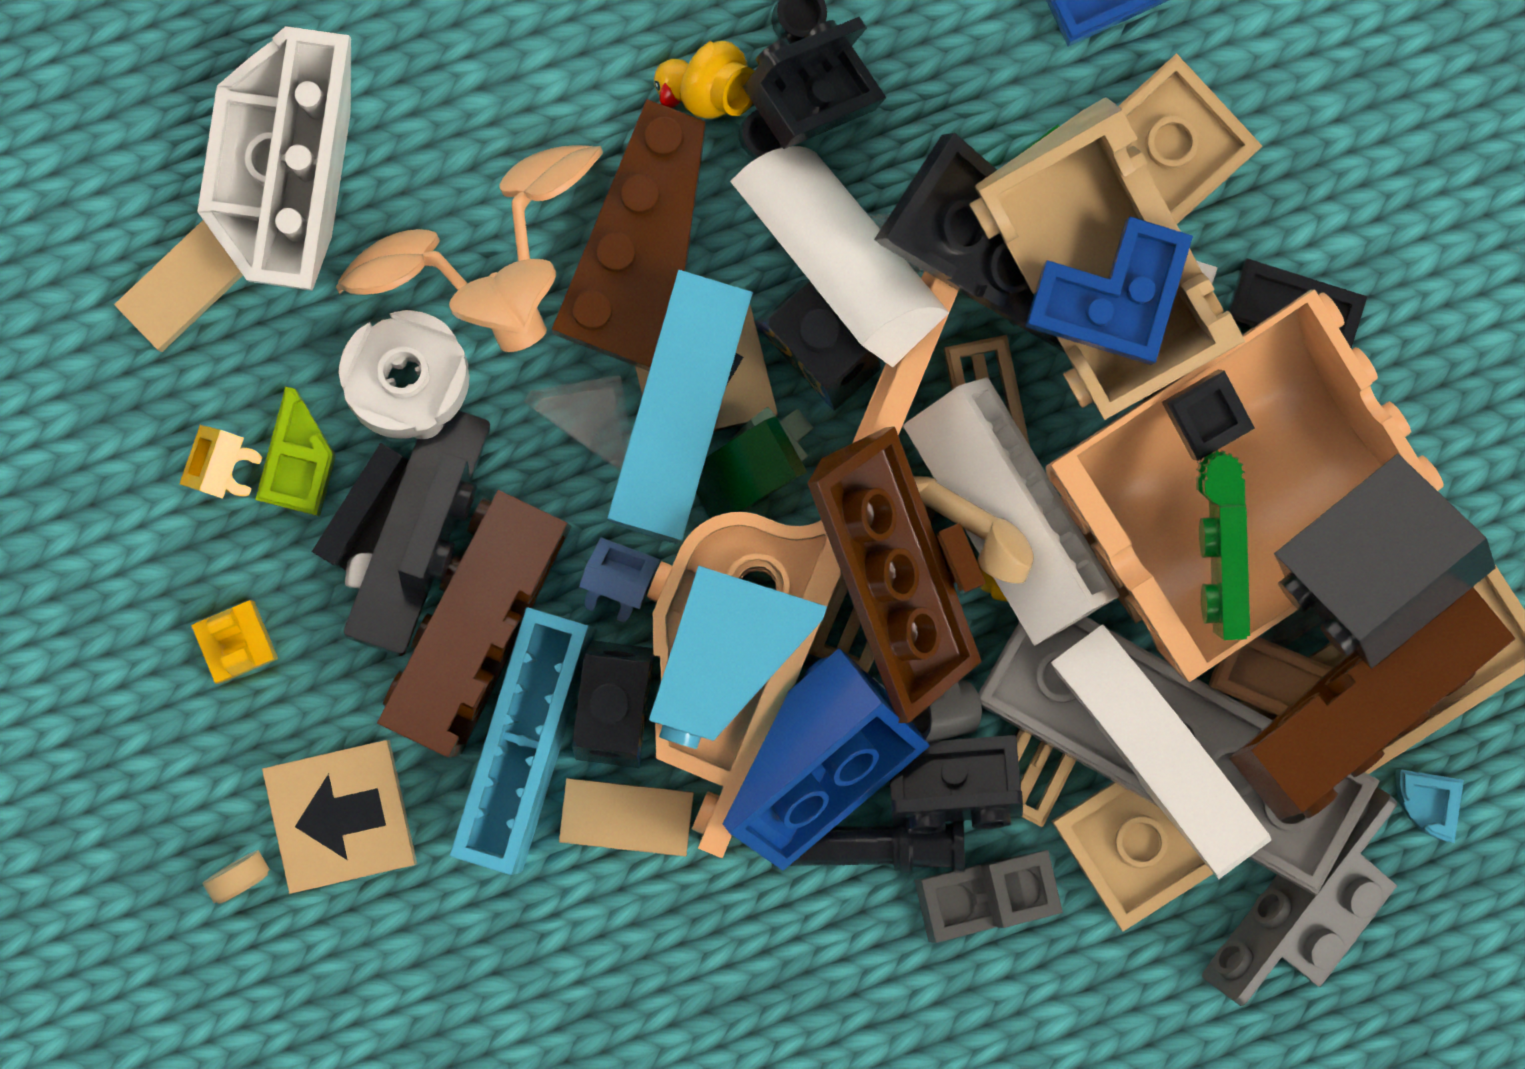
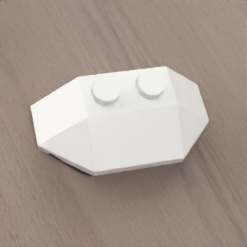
[197,26,351,291]

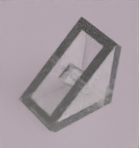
[523,375,632,472]

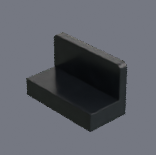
[311,443,409,571]

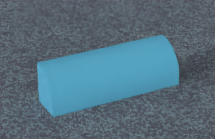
[607,270,753,544]
[450,607,597,875]

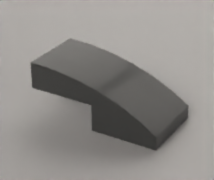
[914,850,1063,943]

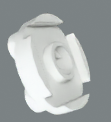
[339,310,470,439]

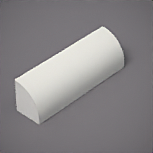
[730,146,949,367]
[903,377,1120,646]

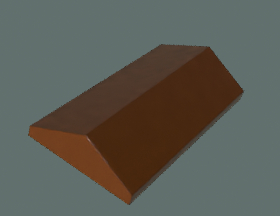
[807,426,982,723]

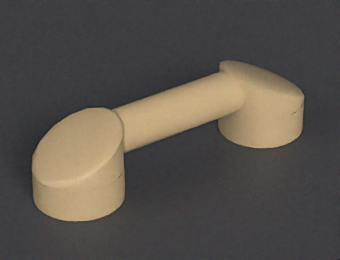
[913,476,1034,584]

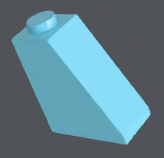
[649,566,827,749]

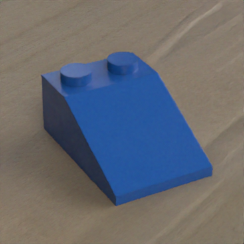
[722,648,930,871]

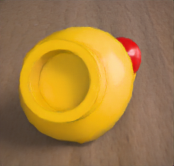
[654,41,754,119]

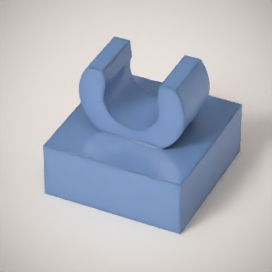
[579,538,660,622]

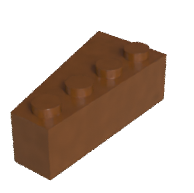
[377,490,572,758]
[1229,587,1516,820]

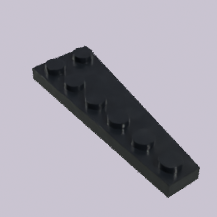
[874,133,1164,400]

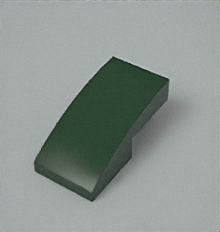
[696,416,807,518]

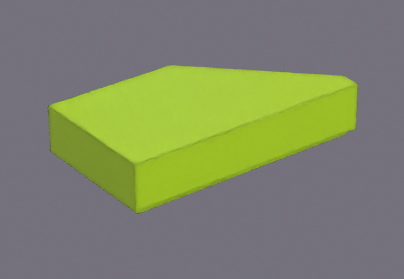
[255,386,336,517]

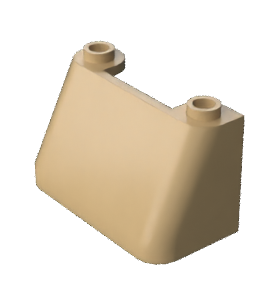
[969,97,1246,420]

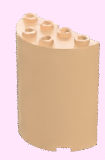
[1046,289,1444,682]

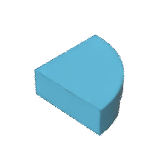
[1395,769,1464,843]

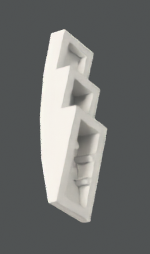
[1051,624,1272,879]

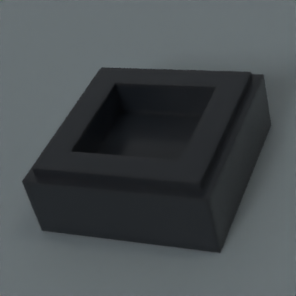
[1162,369,1255,461]

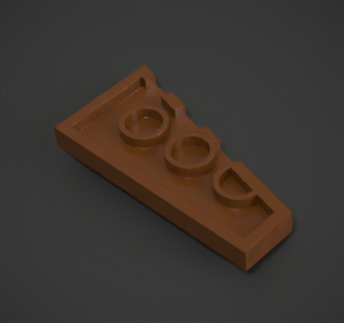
[552,99,706,371]

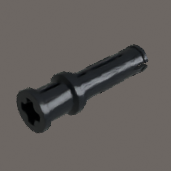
[771,821,965,874]

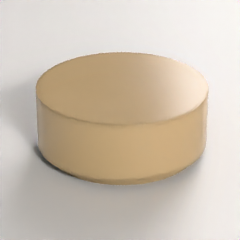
[202,850,270,904]

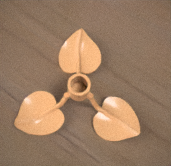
[336,145,603,352]

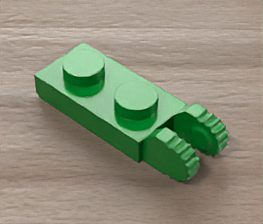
[1196,450,1250,640]

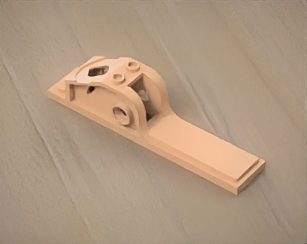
[647,271,958,858]

